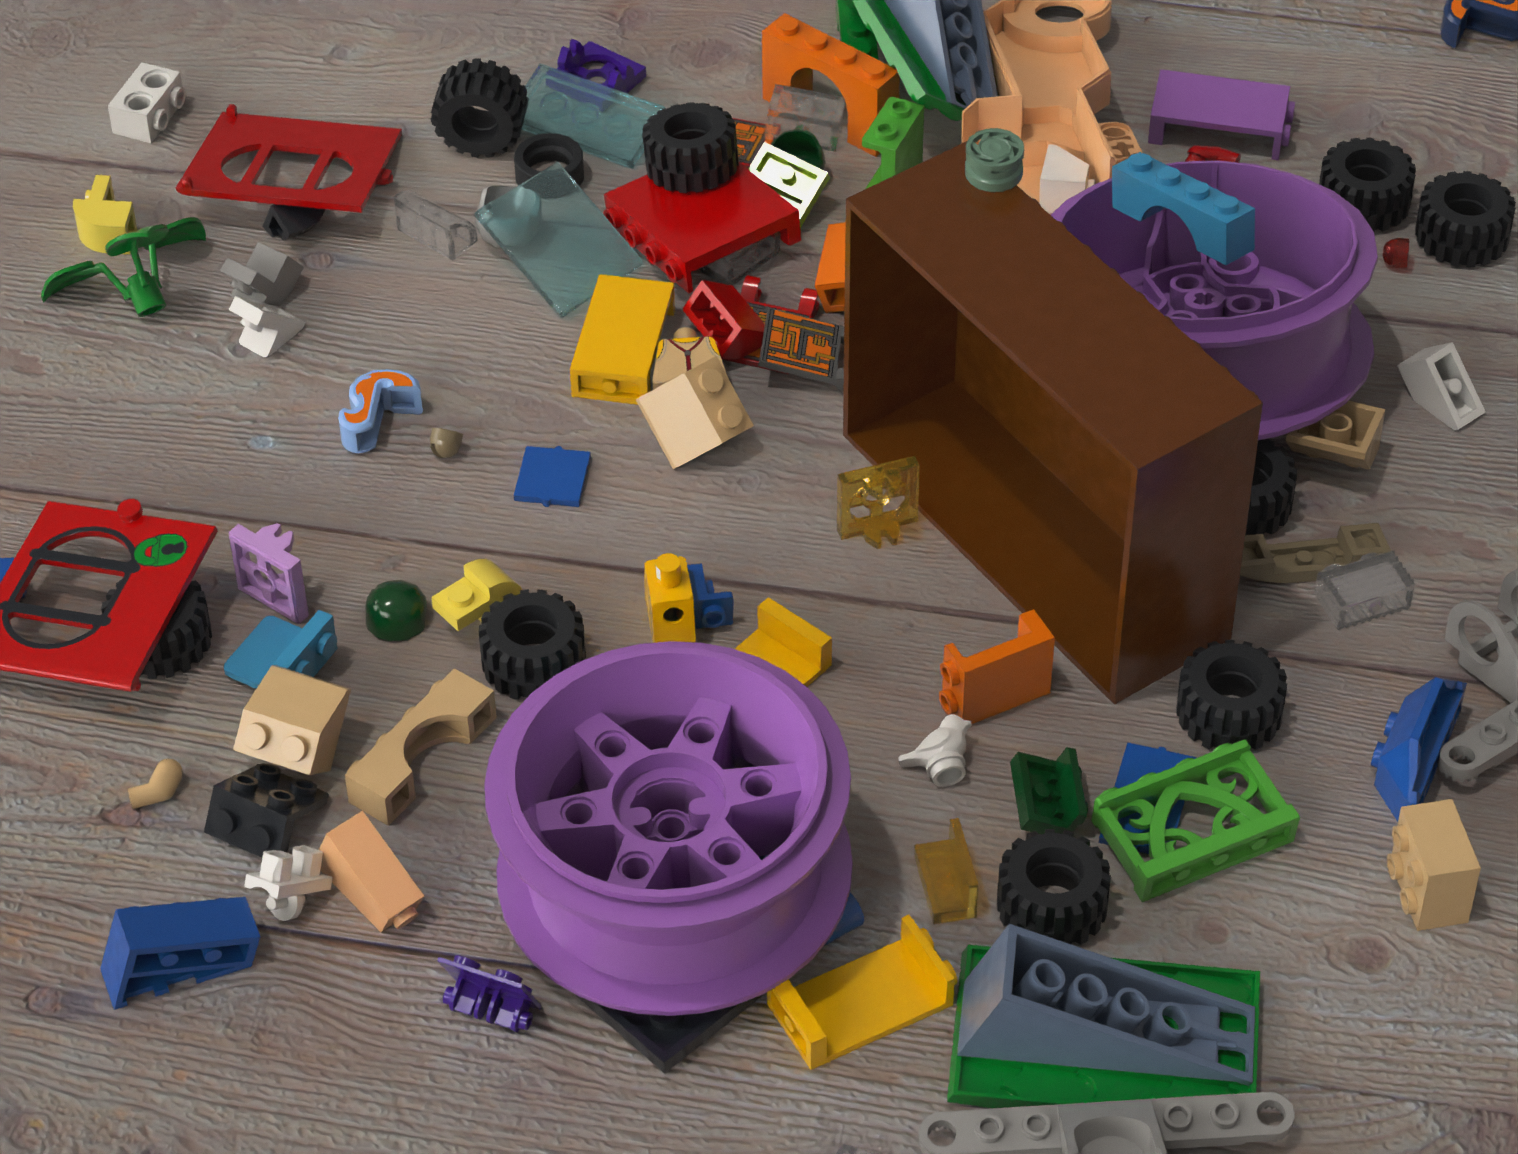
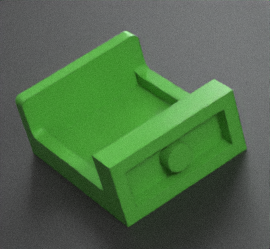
[862,97,924,189]

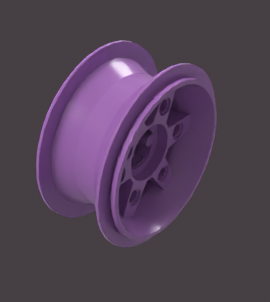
[484,641,853,1016]

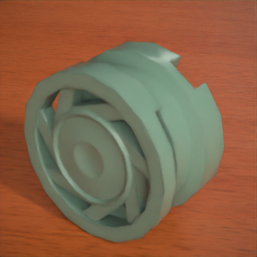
[965,128,1024,192]

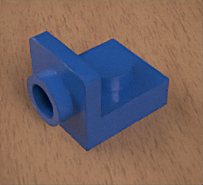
[687,563,734,629]

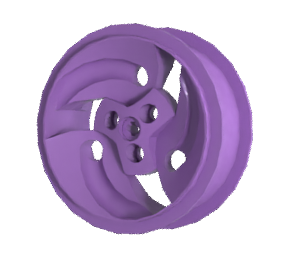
[1051,160,1378,440]

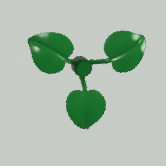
[41,217,206,317]

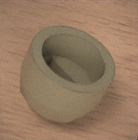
[430,428,463,458]

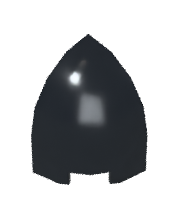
[262,188,325,240]

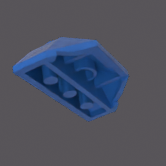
[1371,677,1467,822]

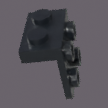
[204,763,329,857]

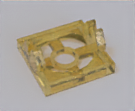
[837,456,920,549]

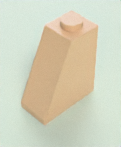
[319,810,424,932]

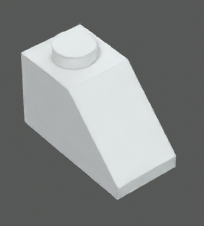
[1039,144,1095,214]
[1397,342,1486,430]

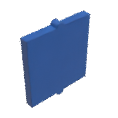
[514,446,591,507]

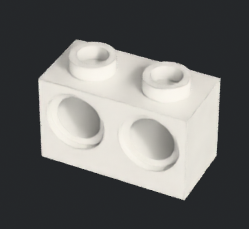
[108,62,186,143]

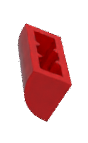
[682,280,765,359]

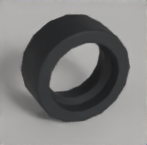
[514,133,584,199]

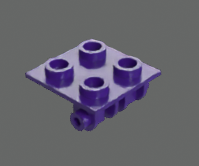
[437,955,542,1032]

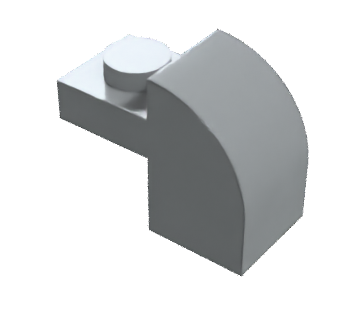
[220,242,304,306]

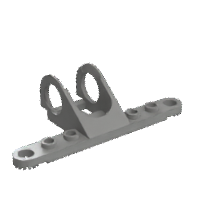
[1438,569,1518,782]
[918,1092,1295,1154]

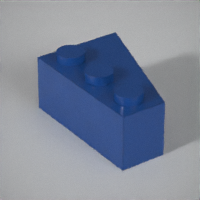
[100,897,261,1010]

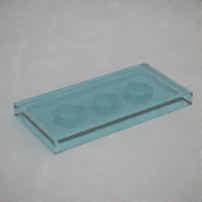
[522,63,665,169]

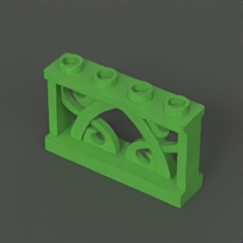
[1091,739,1300,902]

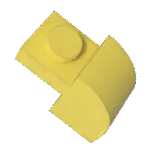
[73,175,137,255]
[431,559,522,631]

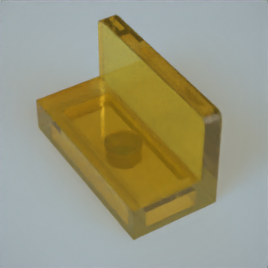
[914,818,978,924]

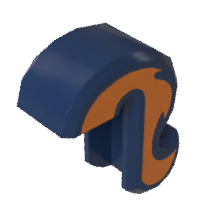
[1440,0,1518,49]

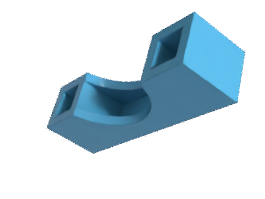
[1112,152,1255,265]

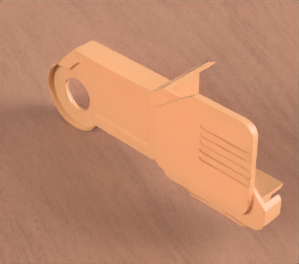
[961,0,1143,215]

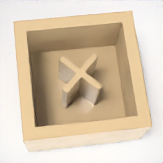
[1387,799,1481,931]

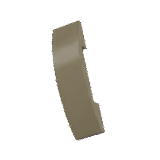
[1240,523,1391,583]

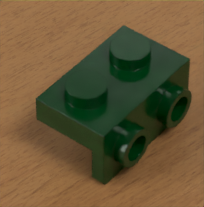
[1010,747,1088,834]

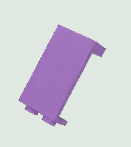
[1148,69,1295,161]

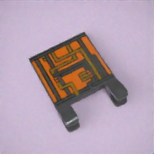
[758,307,844,392]

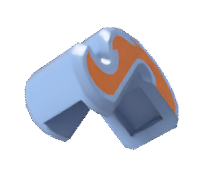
[338,369,423,454]

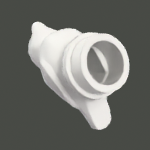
[898,714,972,787]

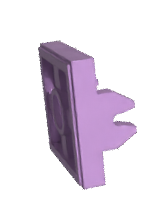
[229,523,309,624]

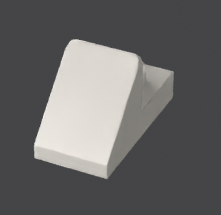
[229,296,306,357]

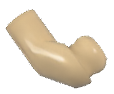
[127,758,183,809]

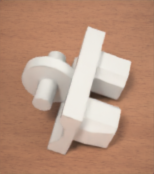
[244,845,333,921]

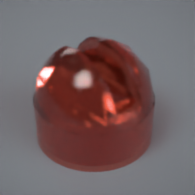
[1382,238,1410,269]

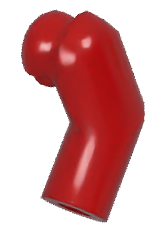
[1185,145,1241,163]

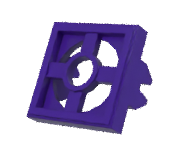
[546,39,646,114]

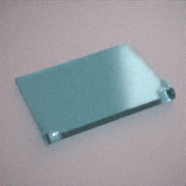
[474,161,644,318]

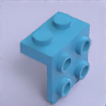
[224,610,338,689]

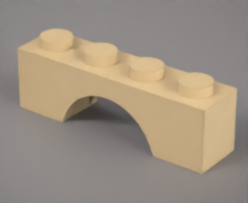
[345,668,497,826]

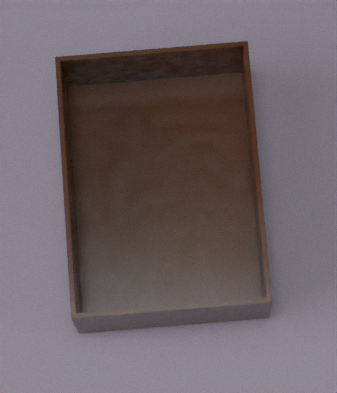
[843,141,1263,705]

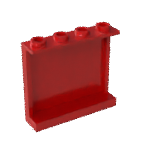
[603,163,801,293]

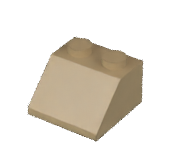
[636,356,754,469]
[1286,401,1385,470]
[233,665,351,775]

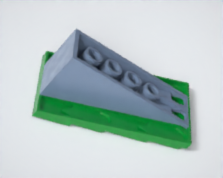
[852,0,999,121]
[947,924,1260,1108]

